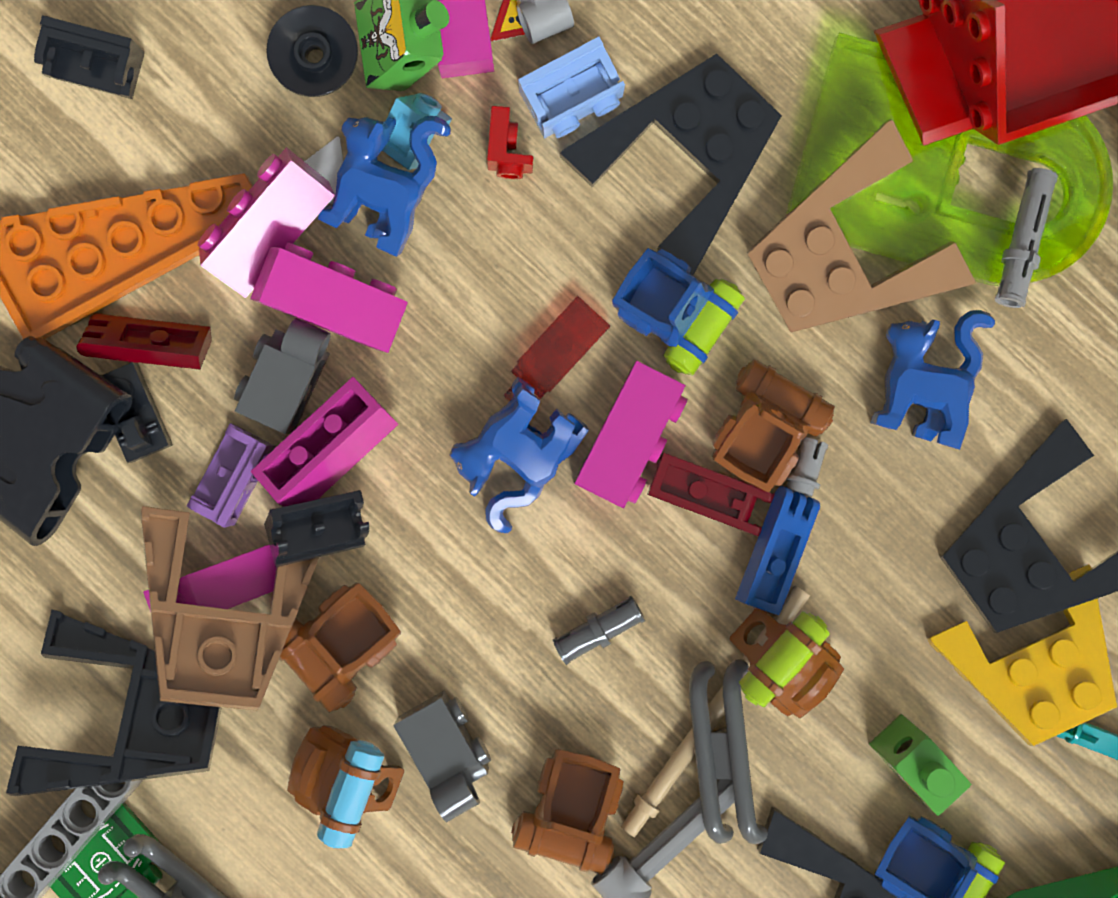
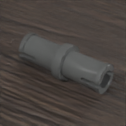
[553,595,646,665]

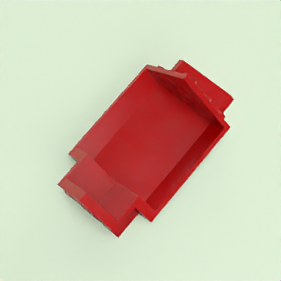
[873,0,1118,146]

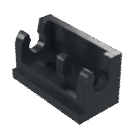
[34,15,145,99]
[264,490,369,567]

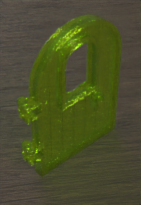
[786,32,1113,286]

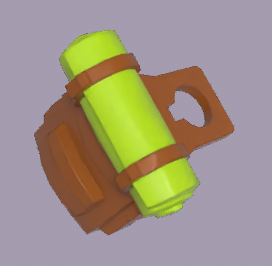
[730,608,844,718]

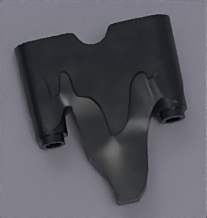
[0,336,132,546]

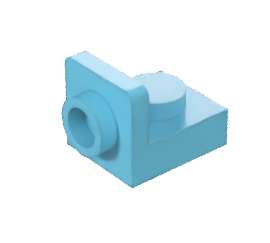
[382,93,452,170]

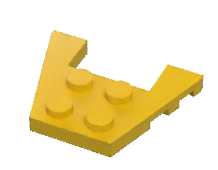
[927,564,1117,746]

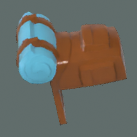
[287,725,404,848]

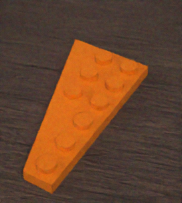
[0,173,253,339]

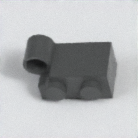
[234,318,331,434]
[393,690,491,822]

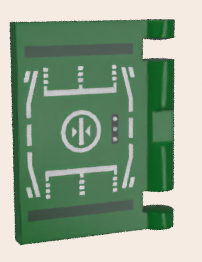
[50,803,163,898]

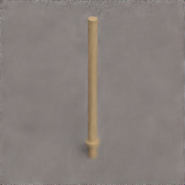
[621,585,810,837]

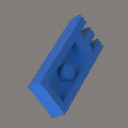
[735,486,820,615]

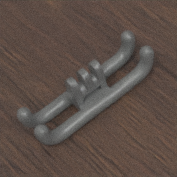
[689,659,768,844]
[98,834,228,898]

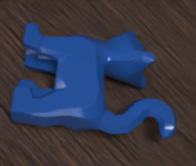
[318,116,451,257]
[870,310,995,450]
[449,377,589,533]

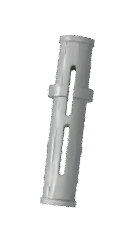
[995,168,1058,308]

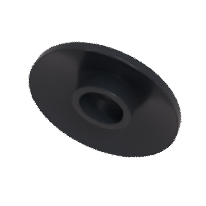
[266,5,358,97]

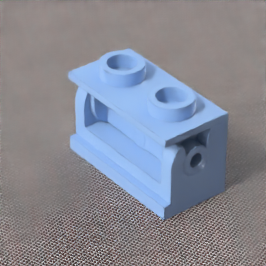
[518,37,625,139]

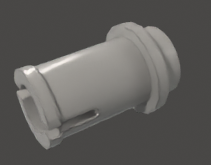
[786,437,829,497]

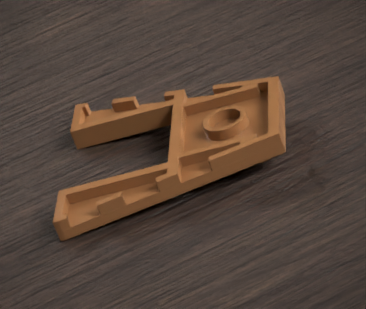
[747,119,976,333]
[141,506,319,711]

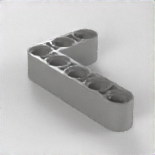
[0,754,142,898]

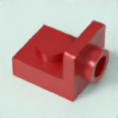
[487,106,534,179]

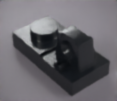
[101,362,173,463]

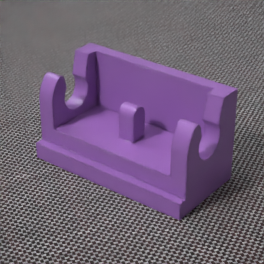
[186,423,276,528]

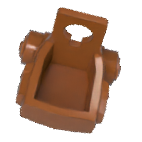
[712,359,835,493]
[279,582,401,713]
[511,749,624,875]

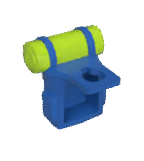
[612,248,745,376]
[875,815,1005,898]

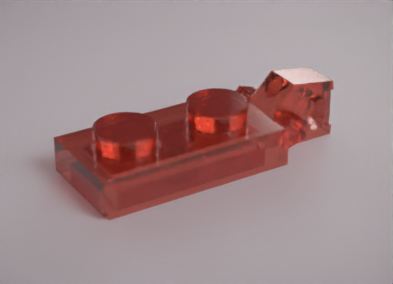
[503,296,611,402]

